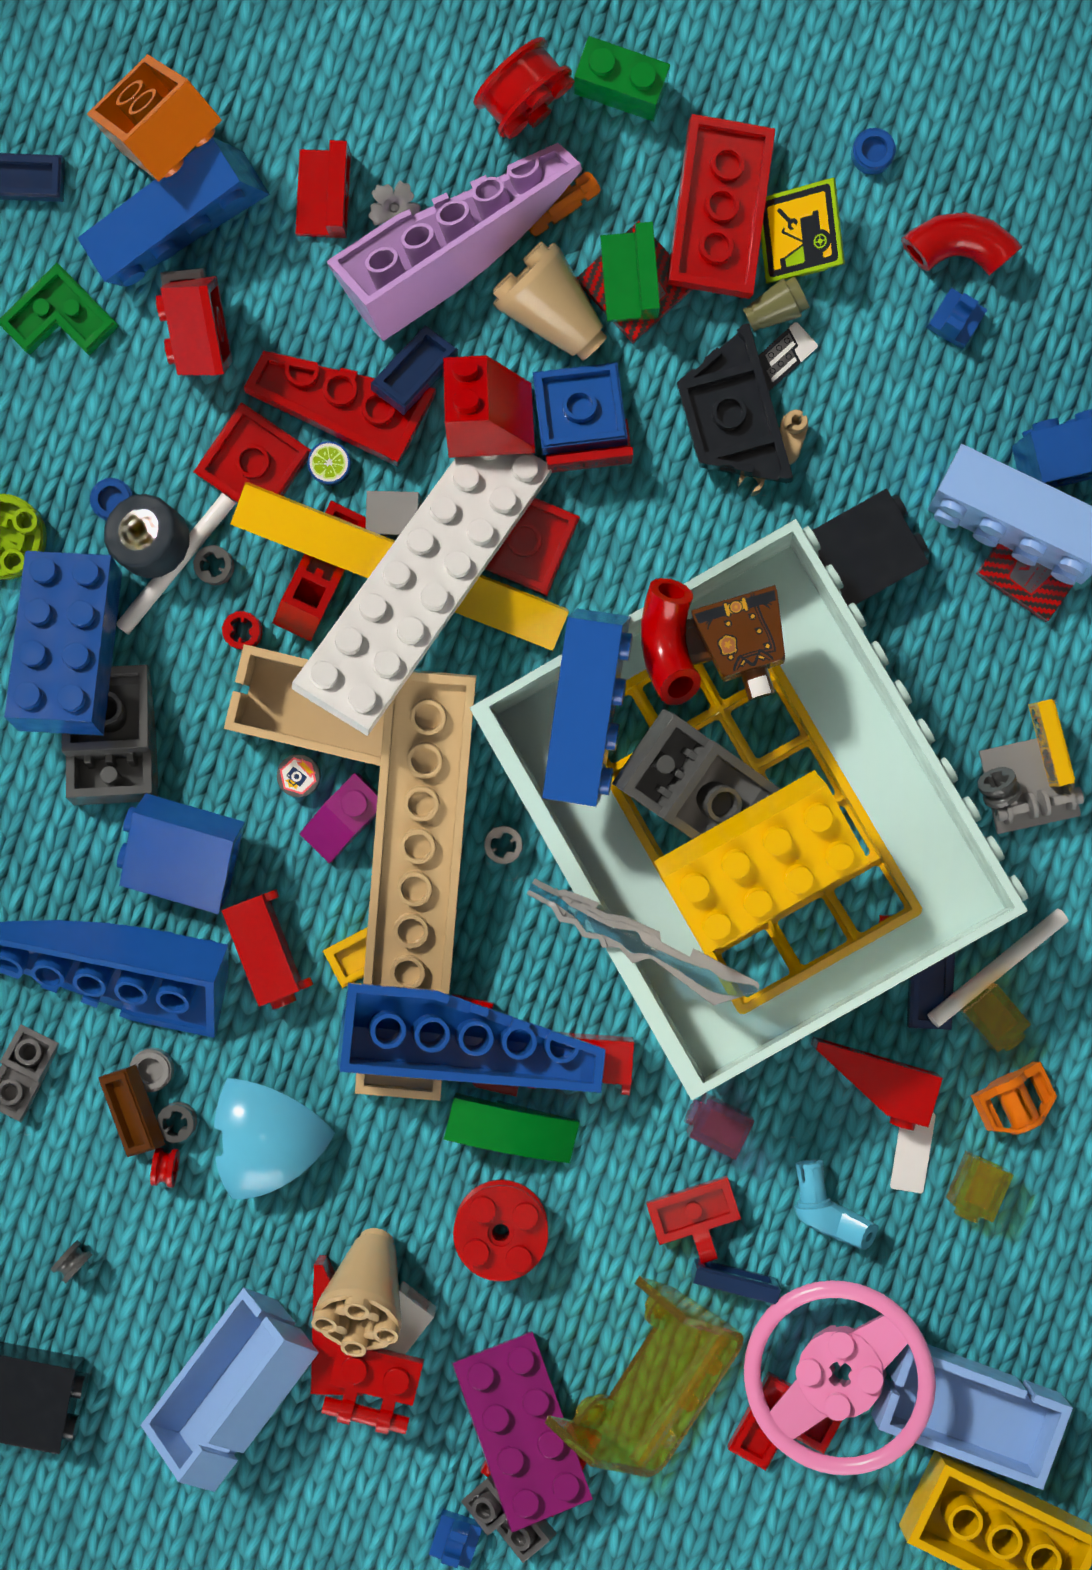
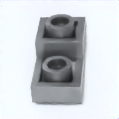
[0,1024,59,1122]
[461,1475,557,1563]

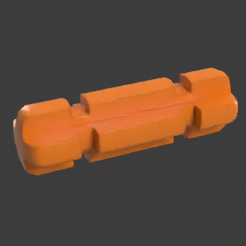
[528,171,601,237]

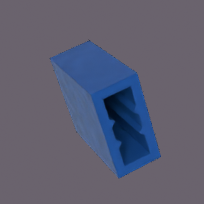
[117,793,245,914]

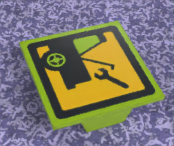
[761,177,845,284]

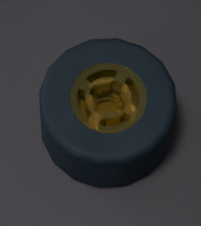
[104,494,189,578]

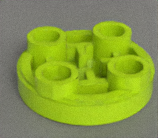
[0,493,47,580]

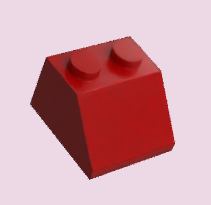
[156,276,233,375]
[443,355,535,458]

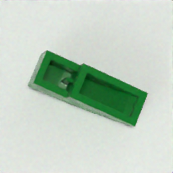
[444,1093,580,1163]

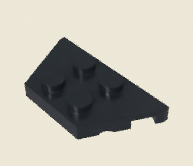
[677,323,793,483]

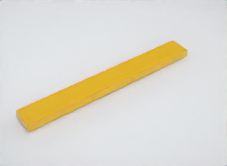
[230,482,569,651]

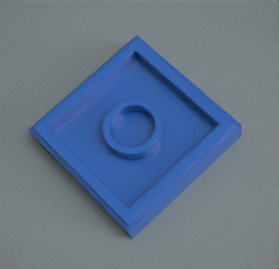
[533,362,628,455]

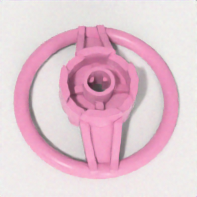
[744,1280,936,1476]

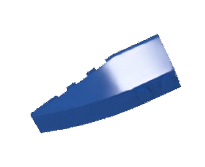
[0,920,229,1038]
[337,982,606,1093]

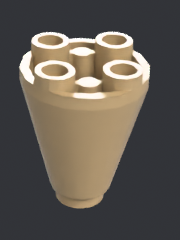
[493,241,607,361]
[311,1228,402,1357]

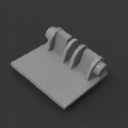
[979,738,1084,834]

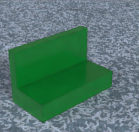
[600,222,660,322]

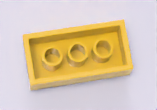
[654,770,869,954]
[899,1451,1092,1570]

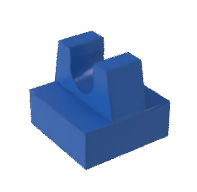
[926,288,987,349]
[429,1509,482,1569]

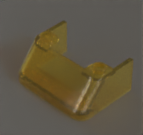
[544,1276,744,1477]

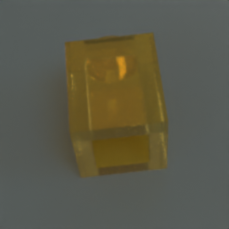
[959,983,1031,1052]
[946,1150,1014,1223]

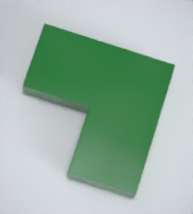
[0,263,119,356]

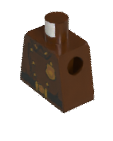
[691,585,785,701]

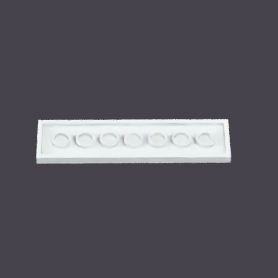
[292,453,552,736]

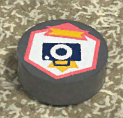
[277,755,321,797]

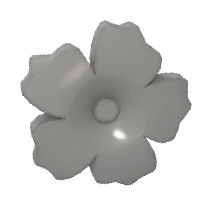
[368,181,420,225]

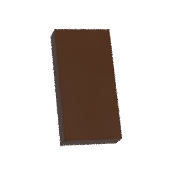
[98,1064,166,1157]

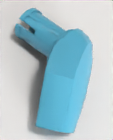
[794,1159,879,1250]

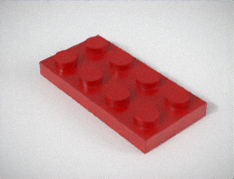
[666,114,775,299]

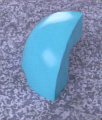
[214,1078,335,1199]

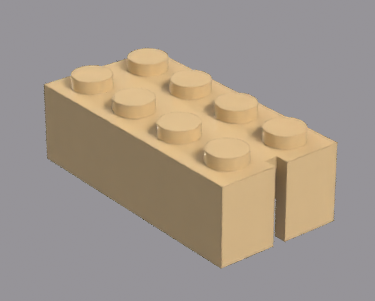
[224,644,384,766]

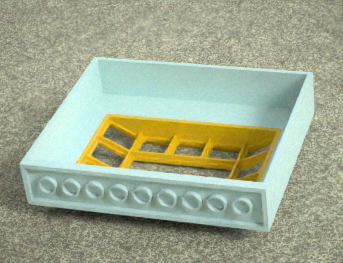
[470,519,1028,1100]

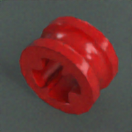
[222,611,263,650]
[150,1147,180,1188]

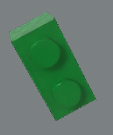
[574,36,670,122]

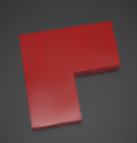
[727,1371,843,1471]

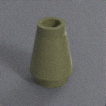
[743,277,810,332]

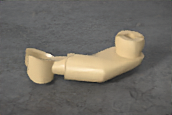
[737,410,808,496]

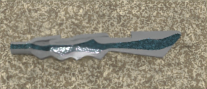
[527,879,759,1006]

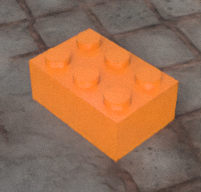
[87,54,222,182]

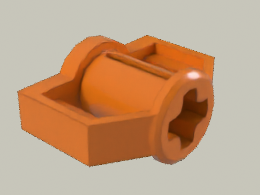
[971,1062,1057,1135]

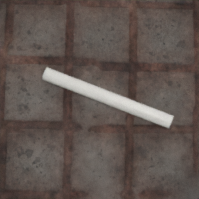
[116,493,236,635]
[927,908,1069,1028]

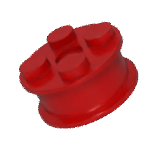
[473,37,575,139]
[453,1179,548,1281]

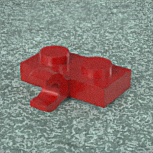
[646,1175,741,1264]

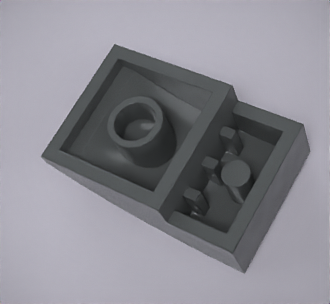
[62,665,158,806]
[612,709,780,839]

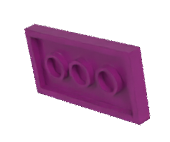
[451,1331,593,1532]

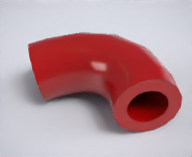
[901,212,1022,276]
[641,578,701,705]

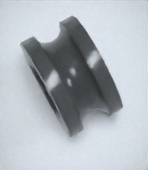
[193,545,235,585]
[978,767,1022,808]
[484,826,523,864]
[157,1102,198,1143]
[50,1240,93,1283]

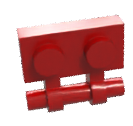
[321,1345,424,1435]

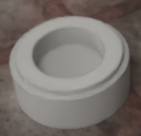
[130,1048,174,1092]

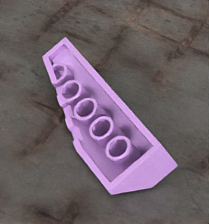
[326,143,582,341]

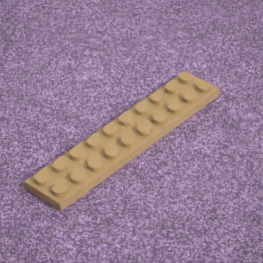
[355,670,476,1101]

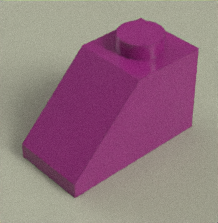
[299,773,378,864]

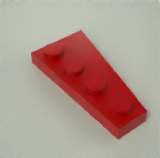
[244,350,436,467]

